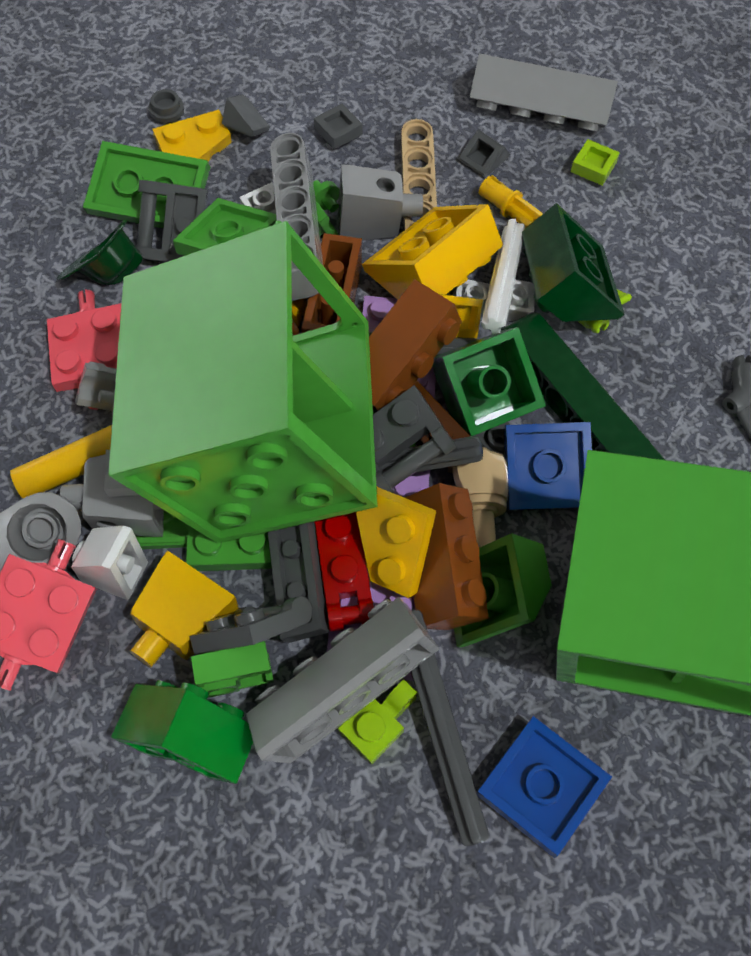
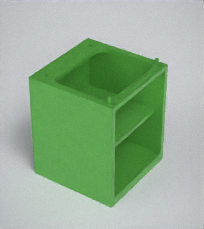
[108,220,378,543]
[556,450,751,716]

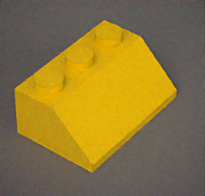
[361,204,503,300]

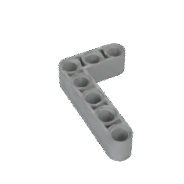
[270,133,323,301]

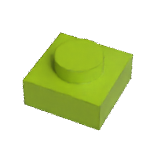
[570,139,620,186]

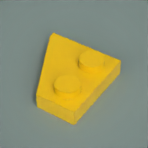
[152,110,232,161]
[356,487,436,598]

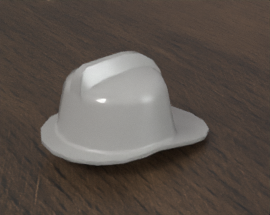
[0,492,81,572]

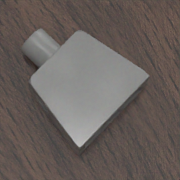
[337,165,423,240]
[60,454,164,537]

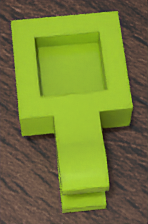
[338,679,417,765]

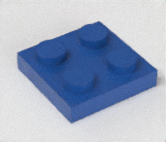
[504,422,592,510]
[477,716,612,858]

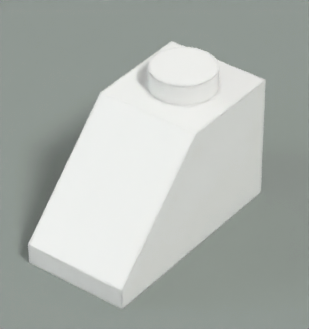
[71,525,148,600]

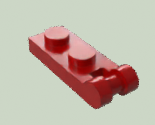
[314,512,374,632]

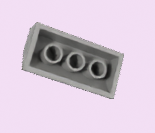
[470,53,618,132]
[246,597,440,764]

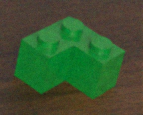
[111,680,253,784]

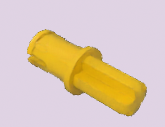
[478,175,543,228]

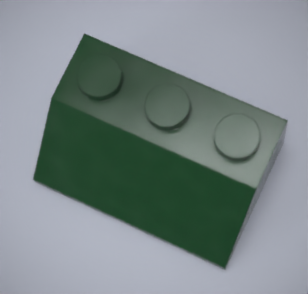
[522,203,625,322]

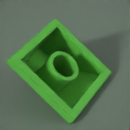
[454,533,552,647]

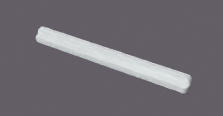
[481,219,525,334]

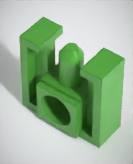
[191,641,274,698]

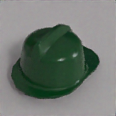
[57,219,143,285]

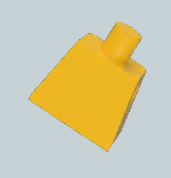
[130,550,239,668]

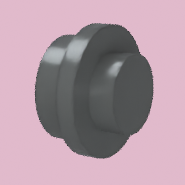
[149,89,184,123]

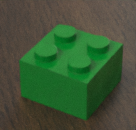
[432,327,546,436]

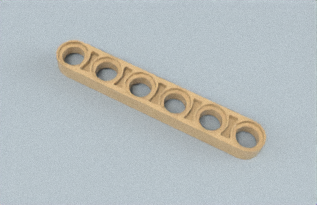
[401,119,437,230]

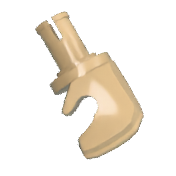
[448,447,508,548]

